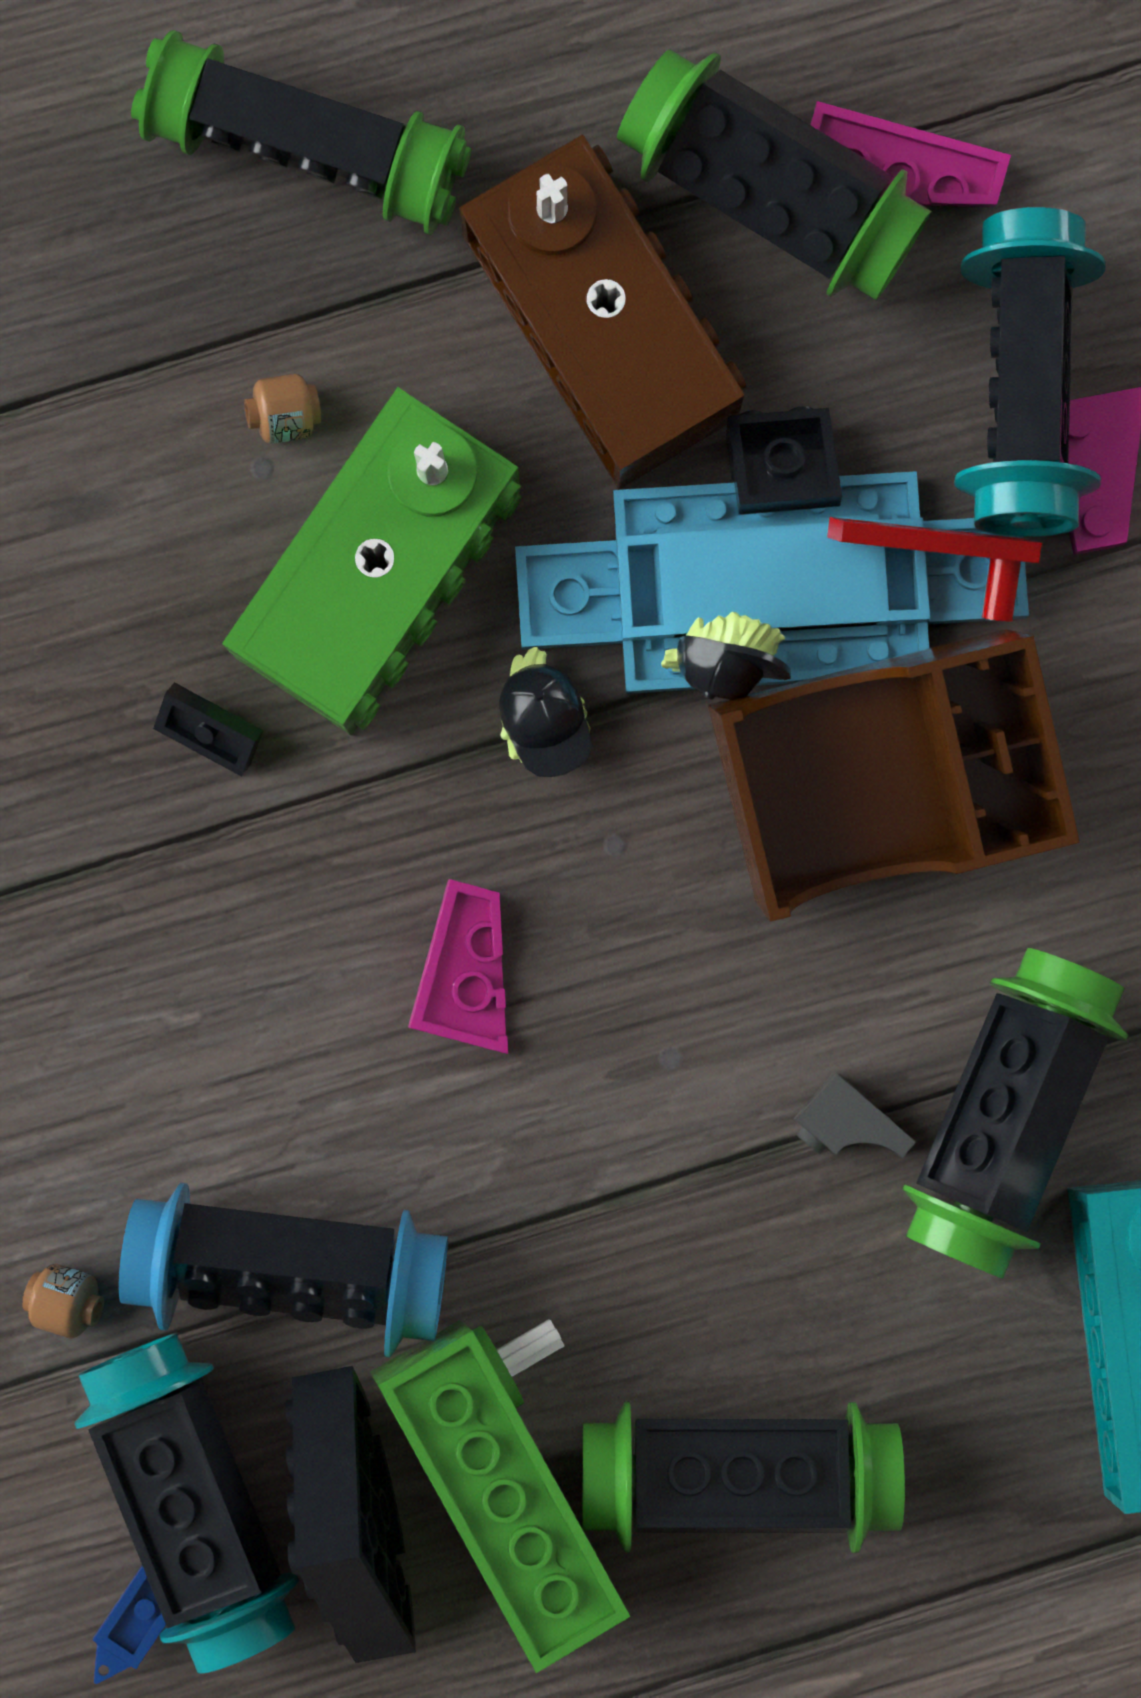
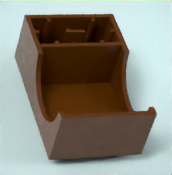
[708,629,1080,922]

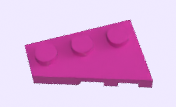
[1069,387,1141,555]
[408,879,508,1054]

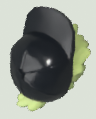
[661,612,791,700]
[499,647,592,777]

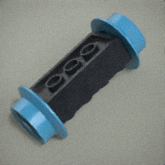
[119,1183,448,1358]

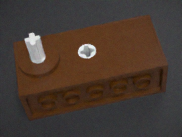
[459,134,747,490]

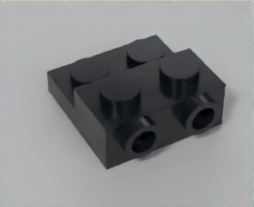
[726,406,842,515]

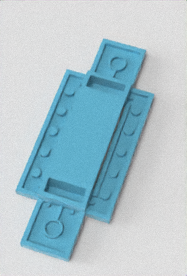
[515,471,1029,694]

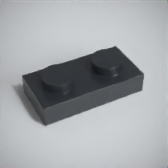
[153,682,264,777]

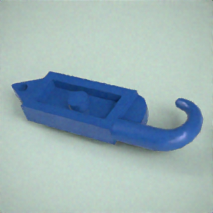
[93,1565,166,1684]

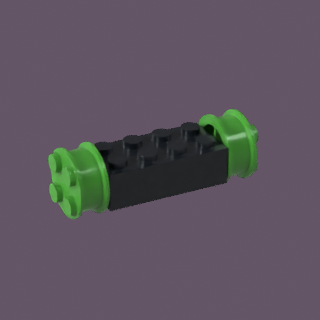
[131,30,472,235]

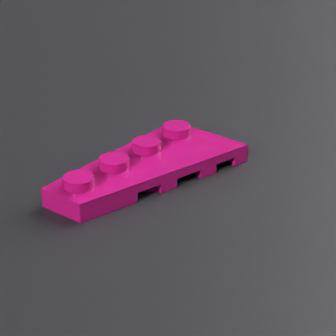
[811,101,1011,207]

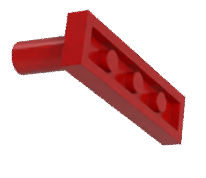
[827,517,1042,622]

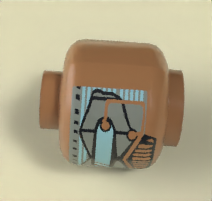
[244,374,321,444]
[23,1264,105,1339]

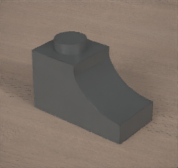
[793,1073,916,1158]

